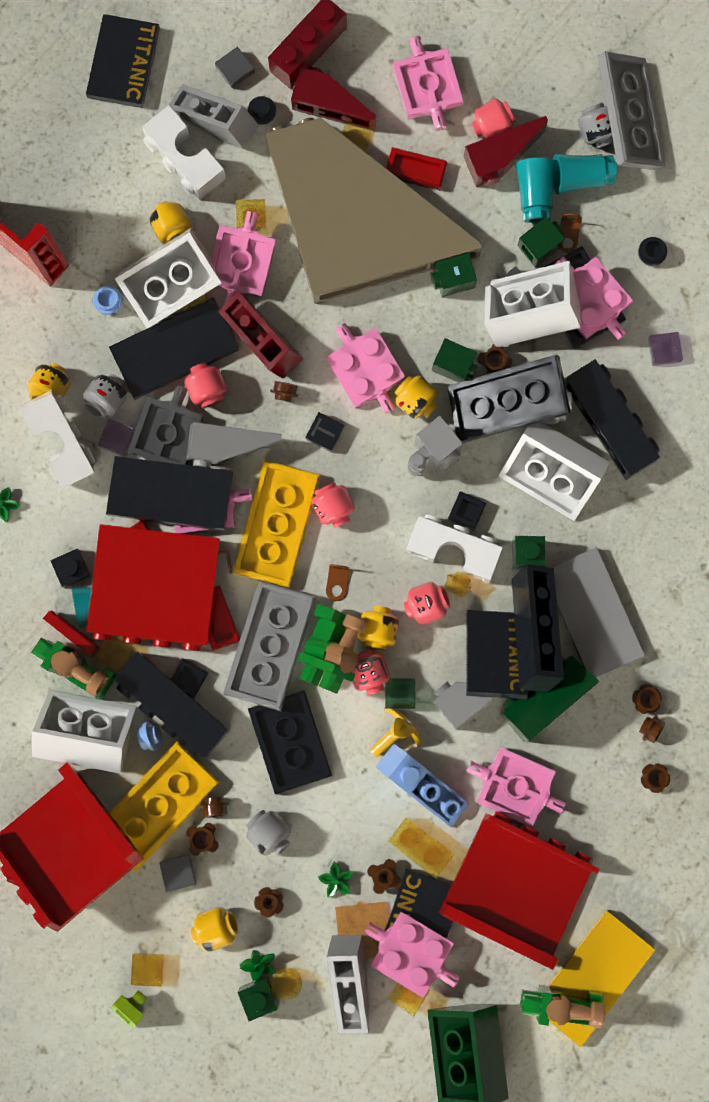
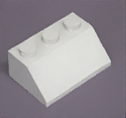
[115,228,222,328]
[484,261,581,347]
[499,422,610,521]
[32,690,137,774]

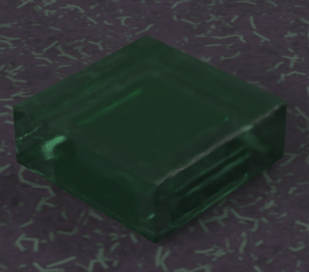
[385,678,416,709]

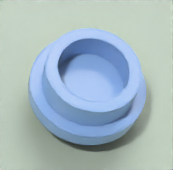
[93,286,123,315]
[137,721,162,751]

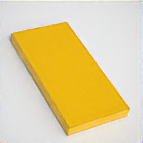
[233,460,321,589]
[109,741,221,871]
[548,910,655,1047]

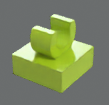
[110,990,147,1029]

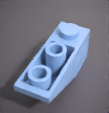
[376,744,469,827]

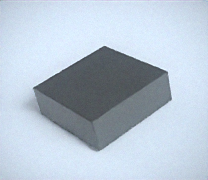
[215,46,255,88]
[159,854,196,892]

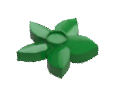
[0,487,21,522]
[318,861,354,897]
[240,950,275,981]

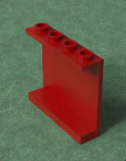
[0,222,70,287]
[86,524,220,651]
[0,762,144,932]
[439,811,600,970]

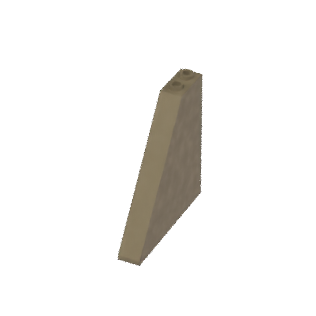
[265,118,482,304]

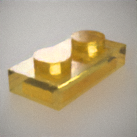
[388,817,455,879]

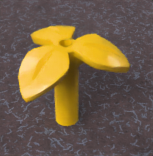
[370,707,421,757]

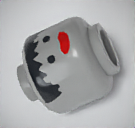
[578,102,613,148]
[83,374,127,418]
[246,810,291,856]

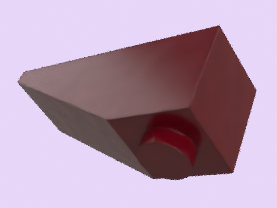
[291,67,376,131]
[463,116,548,187]
[218,291,304,379]

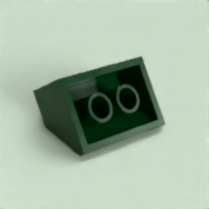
[500,655,599,741]
[427,1004,509,1102]

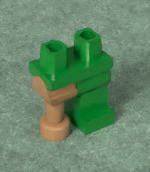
[298,604,369,694]
[31,637,117,700]
[520,985,605,1029]

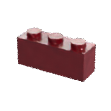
[268,0,347,89]

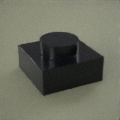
[50,548,91,588]

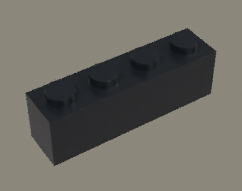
[565,359,660,480]
[511,564,564,692]
[113,651,230,759]

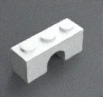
[142,105,226,200]
[19,390,97,489]
[405,514,503,583]

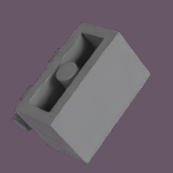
[408,416,463,477]

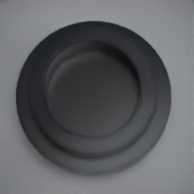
[248,96,276,125]
[638,237,667,266]

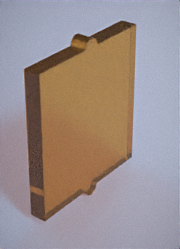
[335,901,387,961]

